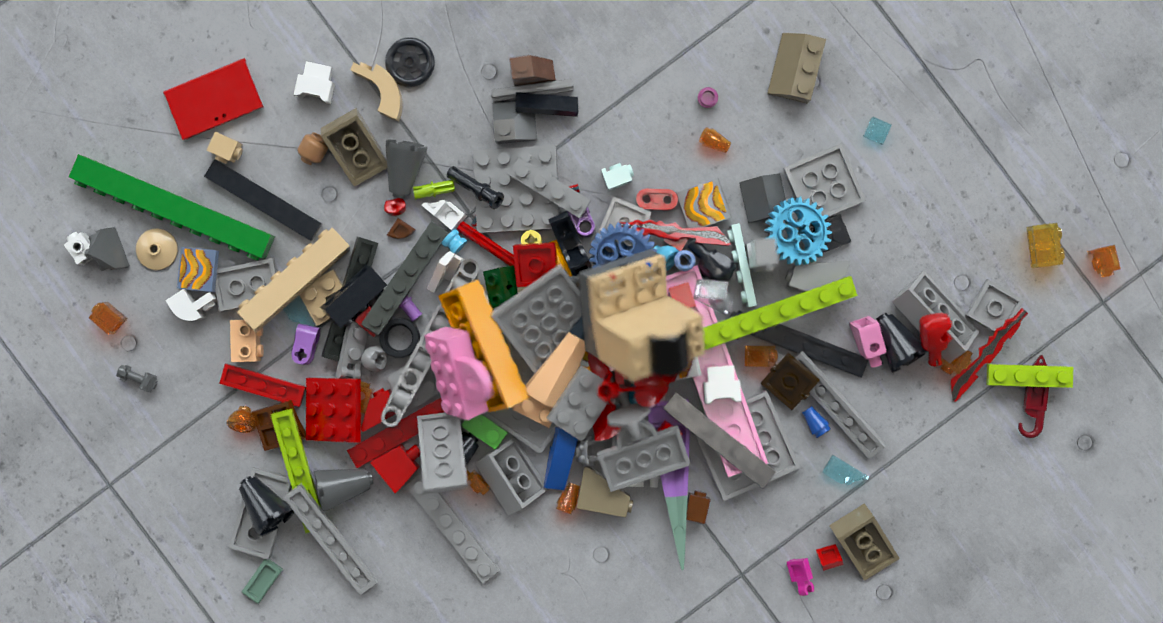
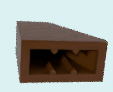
[509,55,556,86]

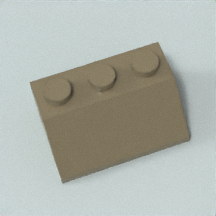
[767,33,826,104]

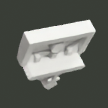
[427,251,464,293]

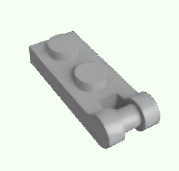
[336,321,368,379]

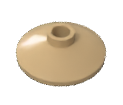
[136,229,178,270]

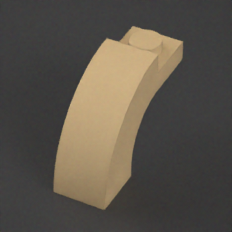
[350,62,403,122]

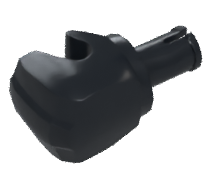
[688,239,736,287]

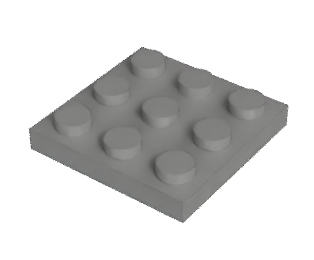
[783,143,866,225]

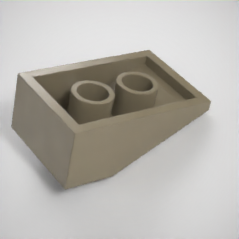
[320,108,387,187]
[829,503,900,581]

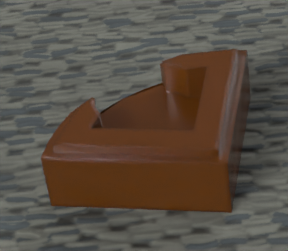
[387,218,416,239]

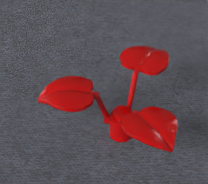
[588,352,668,441]

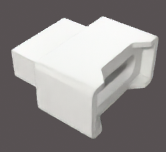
[293,61,335,104]
[703,365,742,404]

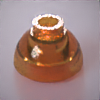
[226,406,256,433]

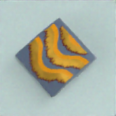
[177,247,219,292]

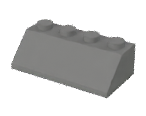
[892,270,980,363]

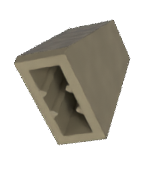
[577,466,633,517]

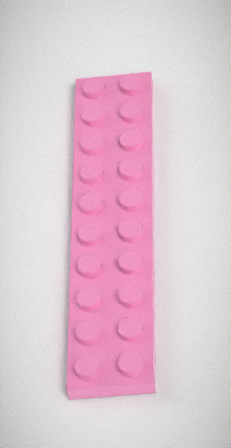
[666,265,768,477]

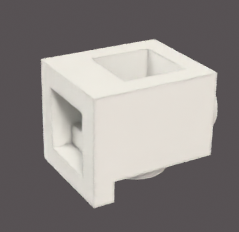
[64,232,93,265]

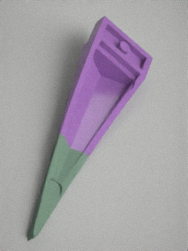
[648,399,690,571]

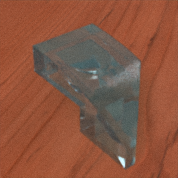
[283,295,316,327]
[822,455,869,485]

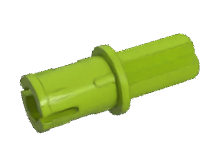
[413,180,455,200]

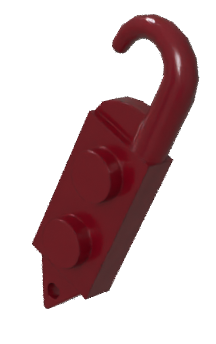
[1018,355,1049,438]

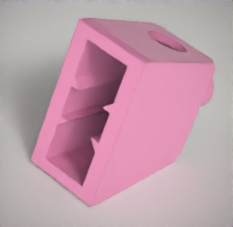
[849,316,886,367]

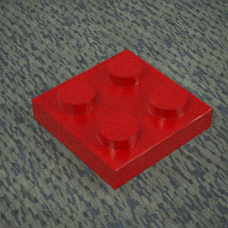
[513,242,558,287]

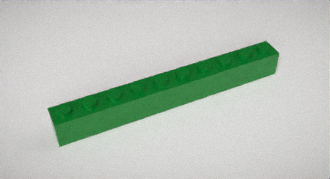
[69,154,275,261]

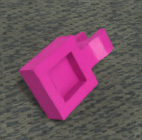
[786,558,814,596]

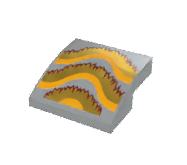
[676,178,732,232]

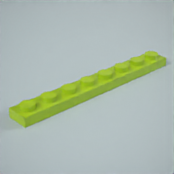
[703,276,858,350]

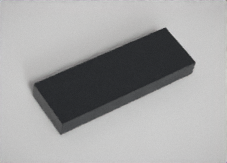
[515,92,579,117]

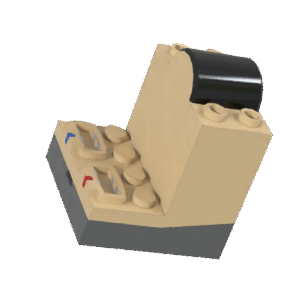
[579,249,704,381]

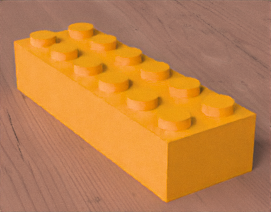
[438,280,528,412]

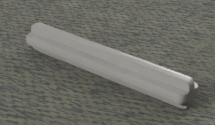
[492,79,574,102]

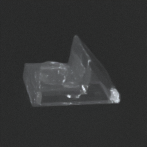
[694,279,734,315]

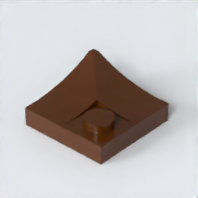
[252,400,306,451]

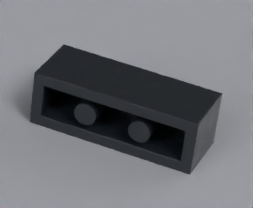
[320,265,387,328]

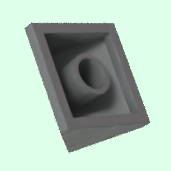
[739,173,786,223]

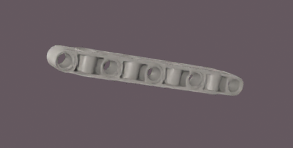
[381,258,479,427]

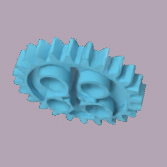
[764,197,832,266]

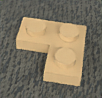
[300,270,342,326]

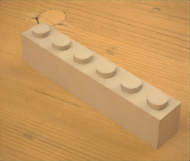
[237,227,350,333]

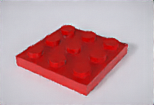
[306,377,361,443]

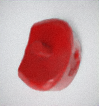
[384,198,406,216]

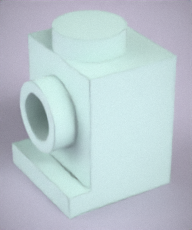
[601,163,634,191]

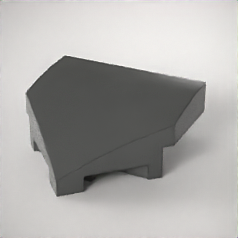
[84,227,130,271]

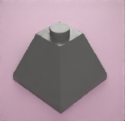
[492,100,538,144]

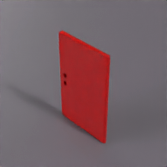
[163,58,264,141]

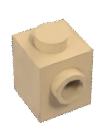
[206,132,243,164]

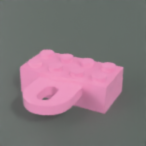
[424,326,492,420]

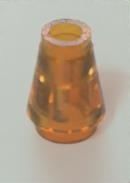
[699,127,731,153]
[556,482,580,515]

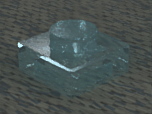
[863,117,892,145]

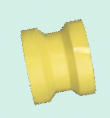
[521,230,542,244]

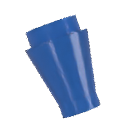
[802,406,831,438]

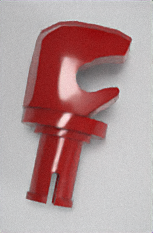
[919,313,952,367]

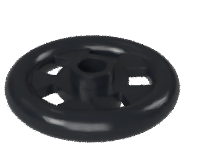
[385,37,435,87]

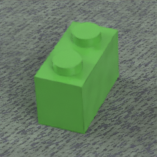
[461,414,508,450]

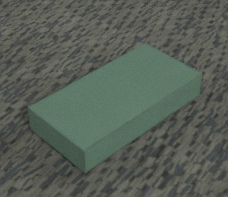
[242,559,283,604]

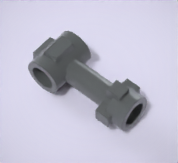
[116,365,158,393]

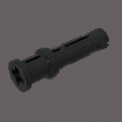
[446,166,504,210]

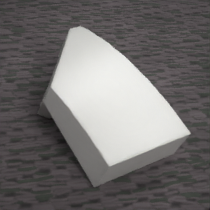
[422,200,467,231]

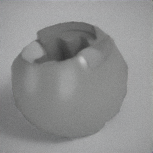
[361,346,388,372]

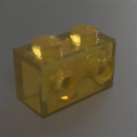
[1026,223,1065,268]

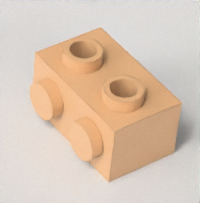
[230,320,264,362]

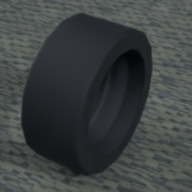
[379,319,420,358]

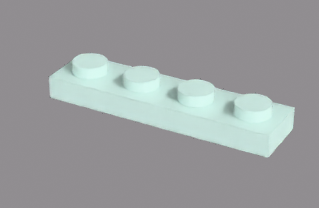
[727,223,757,307]

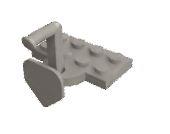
[597,385,691,492]

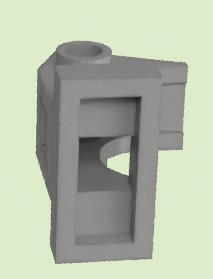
[574,435,617,466]

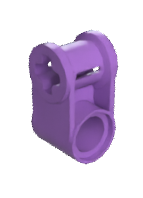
[566,207,595,238]
[291,323,320,365]

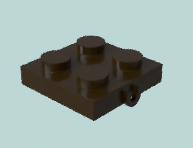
[760,352,820,411]

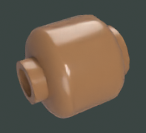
[297,132,328,165]

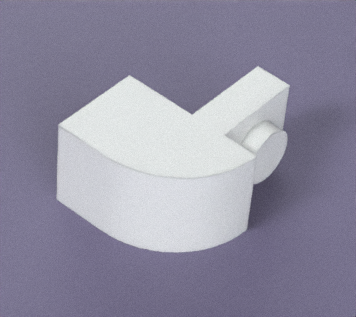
[165,289,217,321]

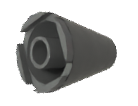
[385,139,428,198]
[314,469,374,511]

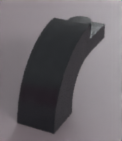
[548,211,592,276]

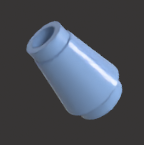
[674,250,695,271]

